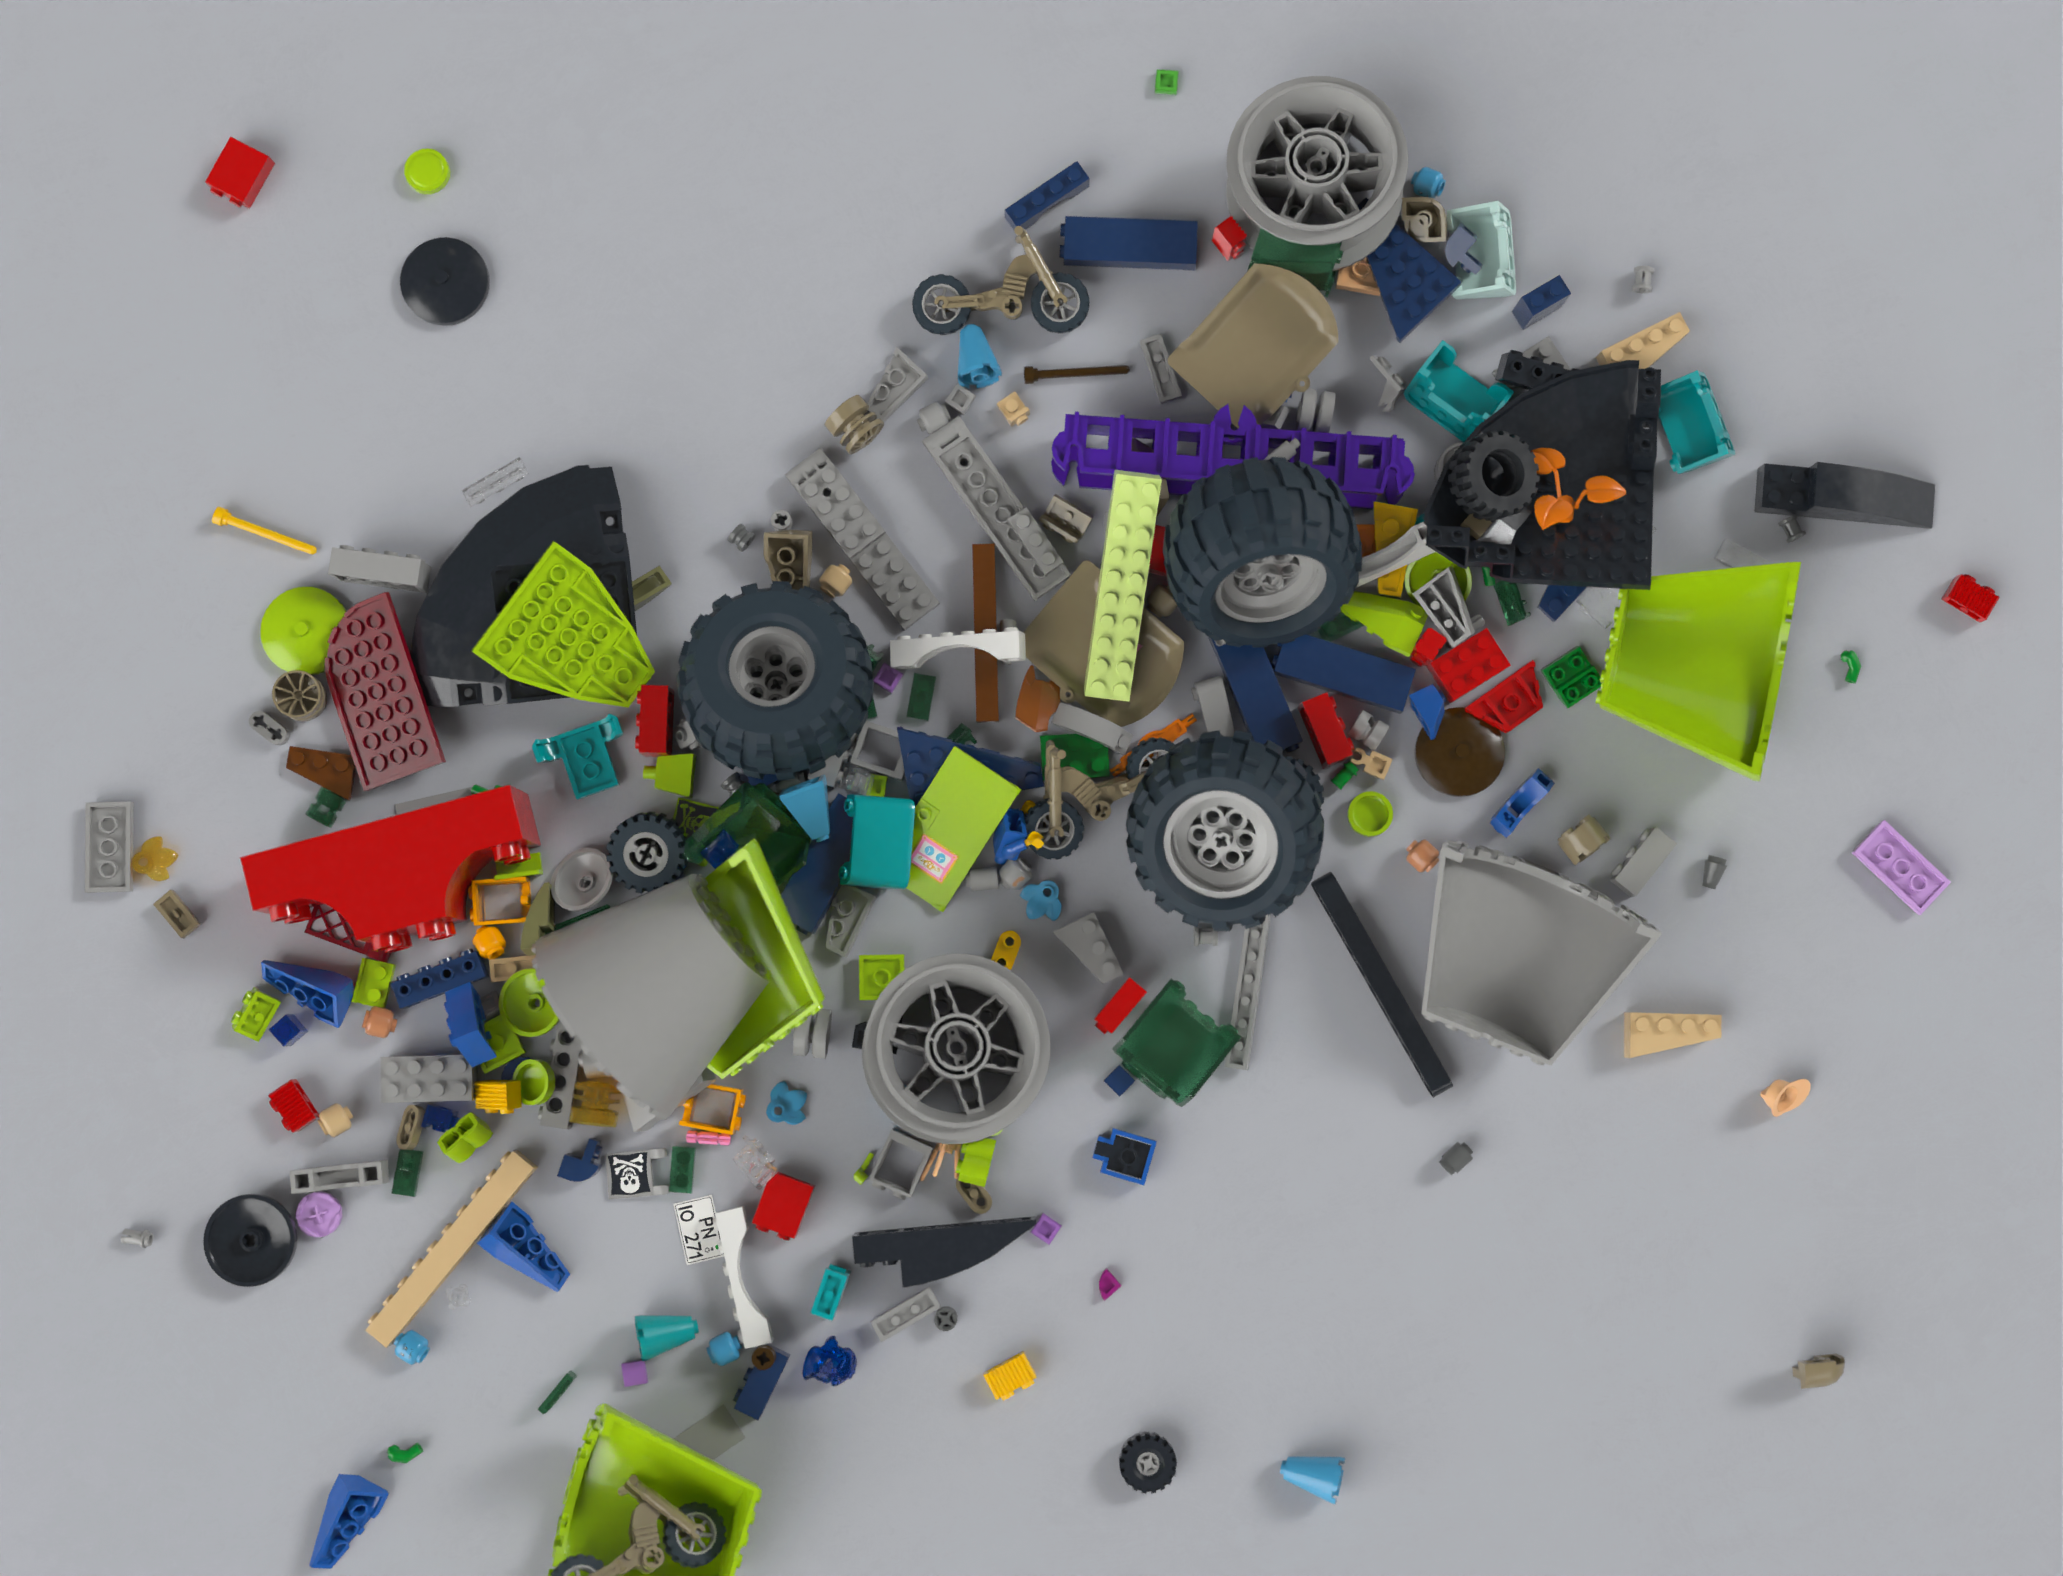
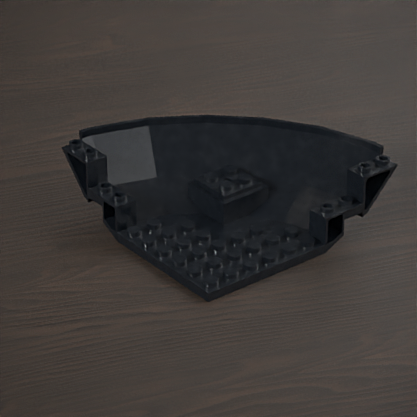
[1424,360,1661,590]
[410,465,637,707]

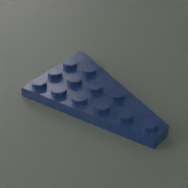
[1357,197,1461,343]
[897,726,1044,807]

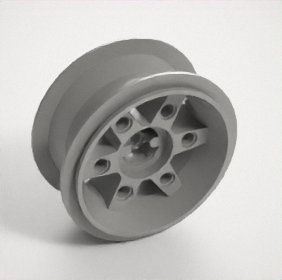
[1226,76,1408,273]
[862,954,1050,1144]

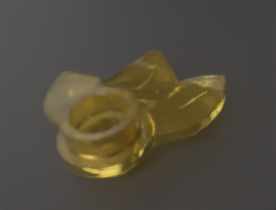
[132,836,178,881]

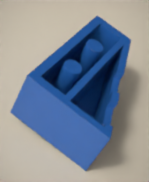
[444,982,497,1067]

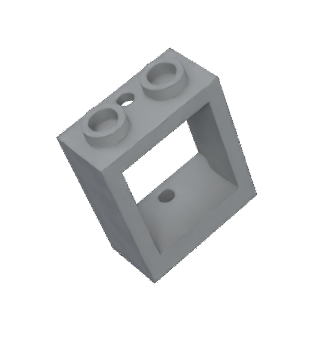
[849,721,905,781]
[869,1128,934,1200]

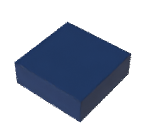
[1103,1065,1135,1097]

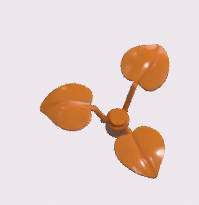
[1532,448,1626,530]

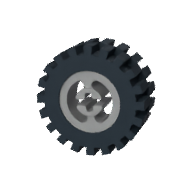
[606,811,690,894]

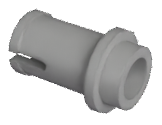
[121,1229,154,1248]

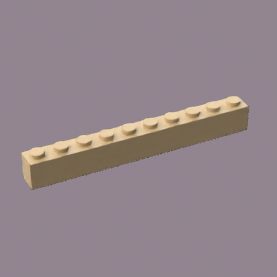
[365,1150,538,1348]

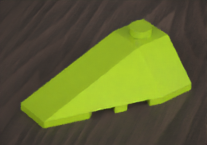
[1340,591,1428,657]

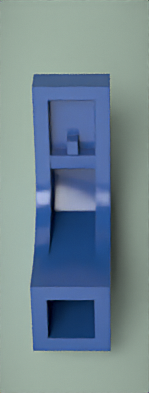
[1490,768,1555,838]

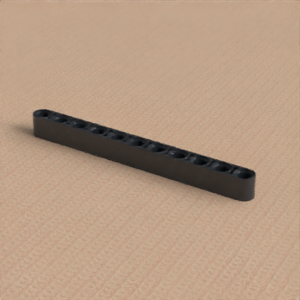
[1311,872,1453,1098]

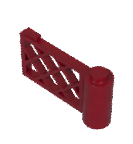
[304,905,391,963]

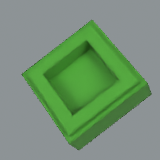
[1155,69,1178,95]

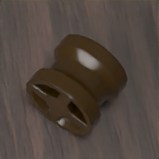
[752,1345,776,1370]

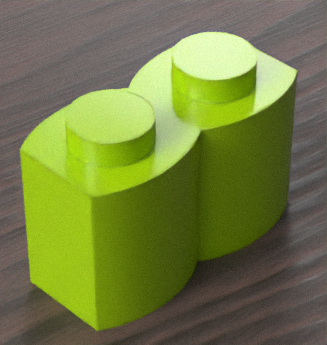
[437,1112,493,1163]
[955,1138,996,1187]

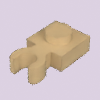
[1350,748,1393,780]

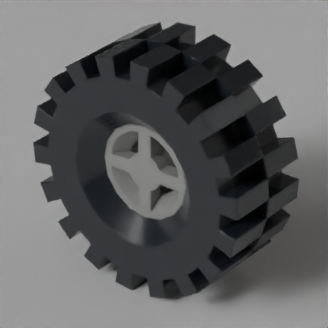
[1119,1432,1177,1494]

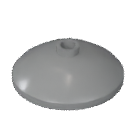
[551,848,613,912]

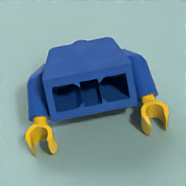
[993,800,1044,865]

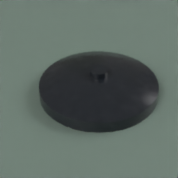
[400,237,490,326]
[203,1194,297,1287]

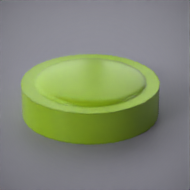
[404,148,450,194]
[1347,791,1393,837]
[512,1059,555,1105]

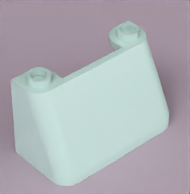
[1447,201,1516,299]

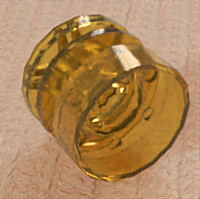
[569,1081,622,1127]

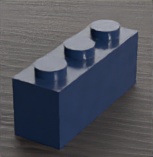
[733,1344,791,1420]

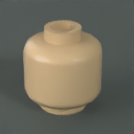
[819,564,852,598]
[317,1103,353,1137]

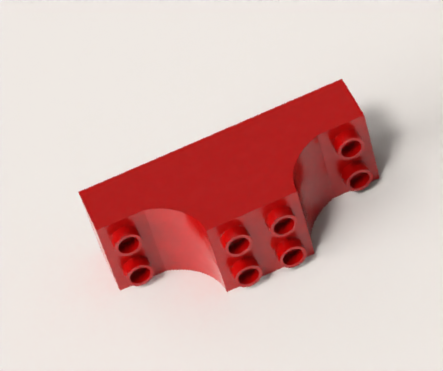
[240,785,541,953]

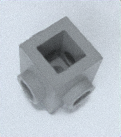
[673,718,701,750]

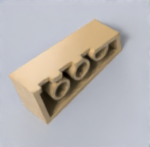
[1596,312,1690,369]
[1624,1012,1721,1058]

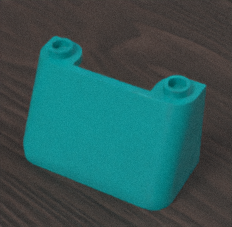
[1404,340,1514,442]
[1659,370,1735,474]
[838,794,915,889]

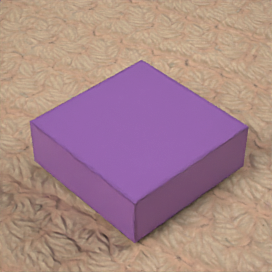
[873,663,903,693]
[1031,1213,1062,1245]
[621,1360,648,1387]

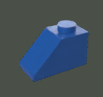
[1409,684,1446,740]

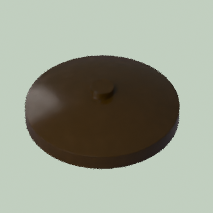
[1414,707,1505,797]

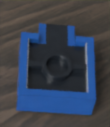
[1092,1128,1157,1185]

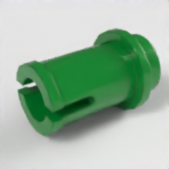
[1330,761,1359,790]

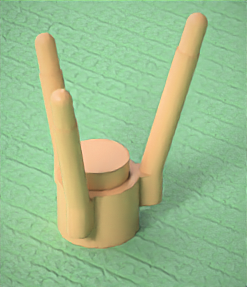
[920,1143,962,1181]

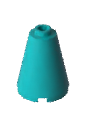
[634,1315,699,1362]

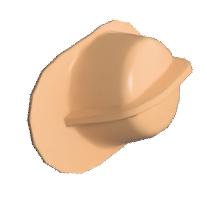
[1760,1078,1811,1117]

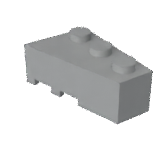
[1413,565,1475,648]
[1053,913,1124,984]

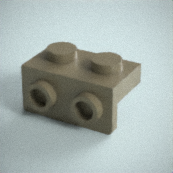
[1039,494,1093,543]

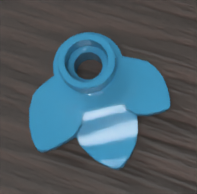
[1020,880,1062,921]
[766,1081,807,1125]

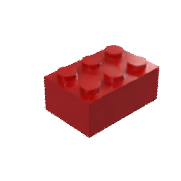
[1426,628,1511,704]
[635,685,675,757]
[1297,692,1354,769]

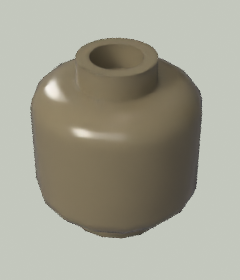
[1147,584,1177,618]

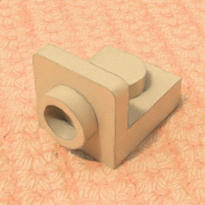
[997,391,1030,427]

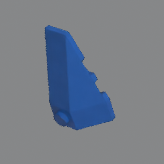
[261,960,354,1028]
[477,1202,570,1292]
[309,1474,389,1569]

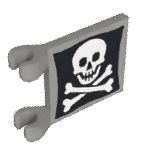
[605,1148,670,1199]

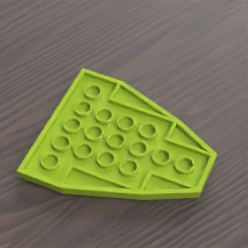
[471,541,655,708]

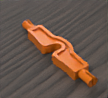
[1109,713,1197,778]

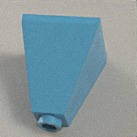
[779,774,830,842]

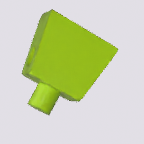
[643,754,697,798]

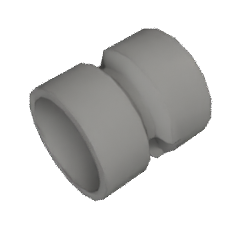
[1347,710,1390,751]

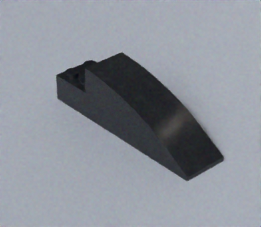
[1754,462,1935,529]
[852,1216,1036,1288]

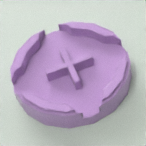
[295,1191,343,1238]

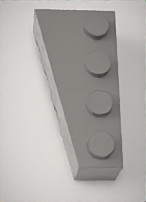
[623,1067,717,1132]

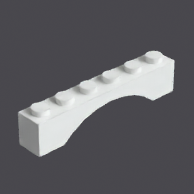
[1356,522,1436,588]
[890,627,1026,670]
[713,1206,774,1349]

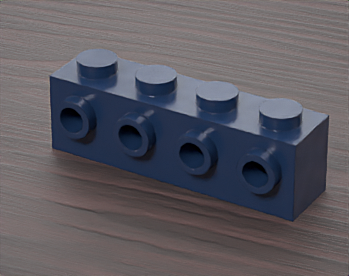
[391,949,490,1009]

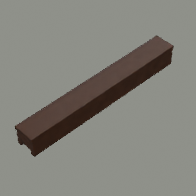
[972,544,999,723]

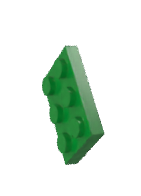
[1040,734,1110,781]

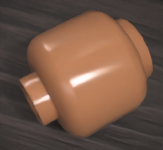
[1406,839,1439,873]
[362,1006,398,1038]

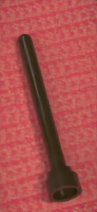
[1024,365,1130,384]

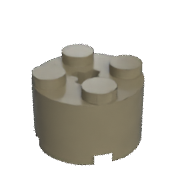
[1557,814,1611,865]

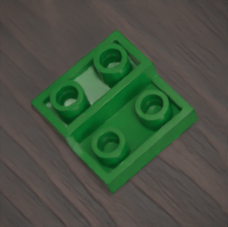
[1540,646,1601,708]

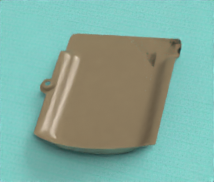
[1168,264,1338,428]
[1023,560,1184,727]

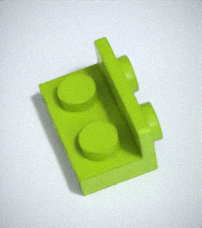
[231,987,281,1042]

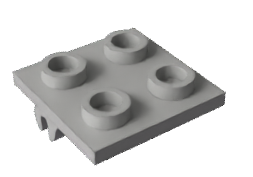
[1369,355,1406,412]

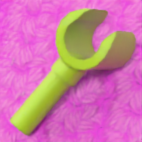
[854,1152,874,1185]

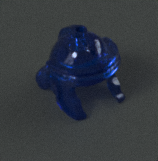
[802,1336,857,1387]

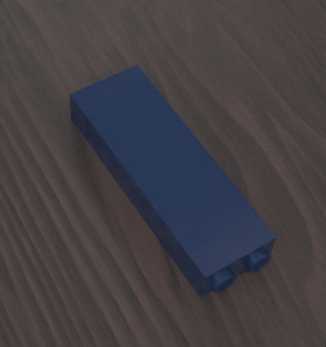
[1059,216,1198,270]
[1271,634,1416,714]
[1208,637,1303,753]
[781,793,853,935]

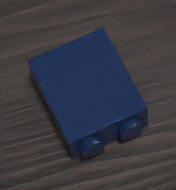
[1512,275,1571,330]

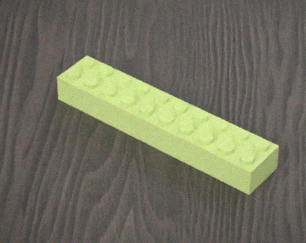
[1084,470,1162,702]

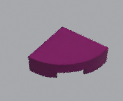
[1099,1268,1122,1301]

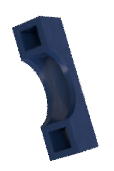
[1005,161,1090,230]

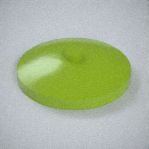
[260,586,347,675]

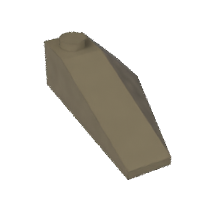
[763,530,813,591]

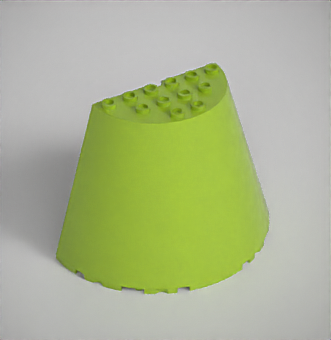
[1596,562,1801,782]
[705,838,825,1079]
[548,1403,762,1576]

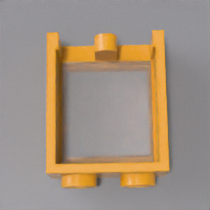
[468,877,531,926]
[679,1084,746,1135]

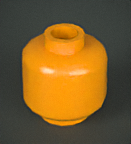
[472,925,506,960]

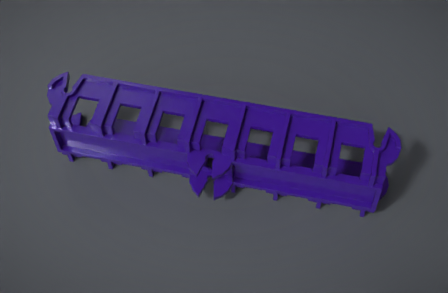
[1051,404,1415,509]

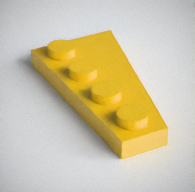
[1373,501,1418,597]

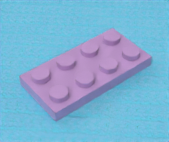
[1852,820,1951,915]

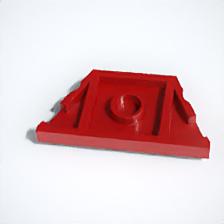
[1464,660,1543,733]

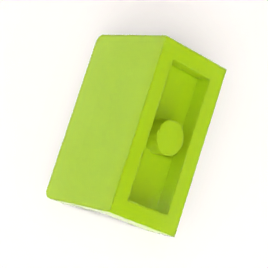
[494,852,543,880]

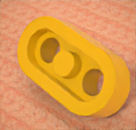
[991,931,1021,970]

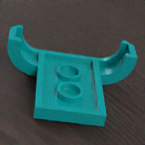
[532,714,624,800]

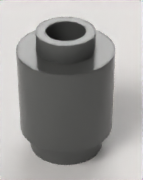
[1439,1142,1473,1176]

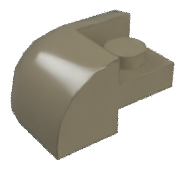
[1402,197,1447,242]
[1792,1354,1845,1389]

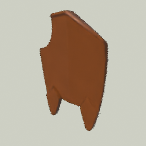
[1015,665,1060,733]

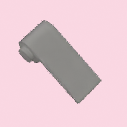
[1191,676,1235,736]
[966,834,999,891]

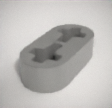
[249,711,290,745]

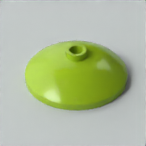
[1405,552,1472,608]
[499,969,559,1037]

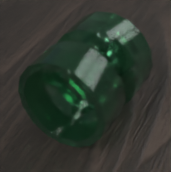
[305,787,347,828]

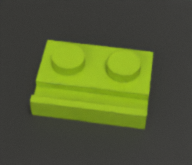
[352,958,396,1009]

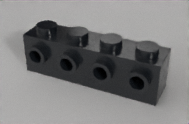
[1495,350,1580,390]

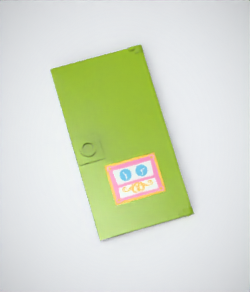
[906,746,1021,912]

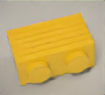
[474,1079,522,1114]
[983,1351,1037,1400]

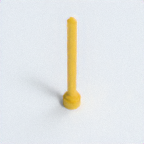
[212,507,317,555]

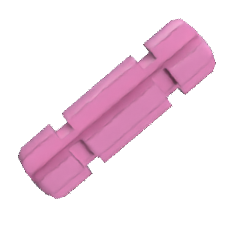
[686,1130,731,1146]

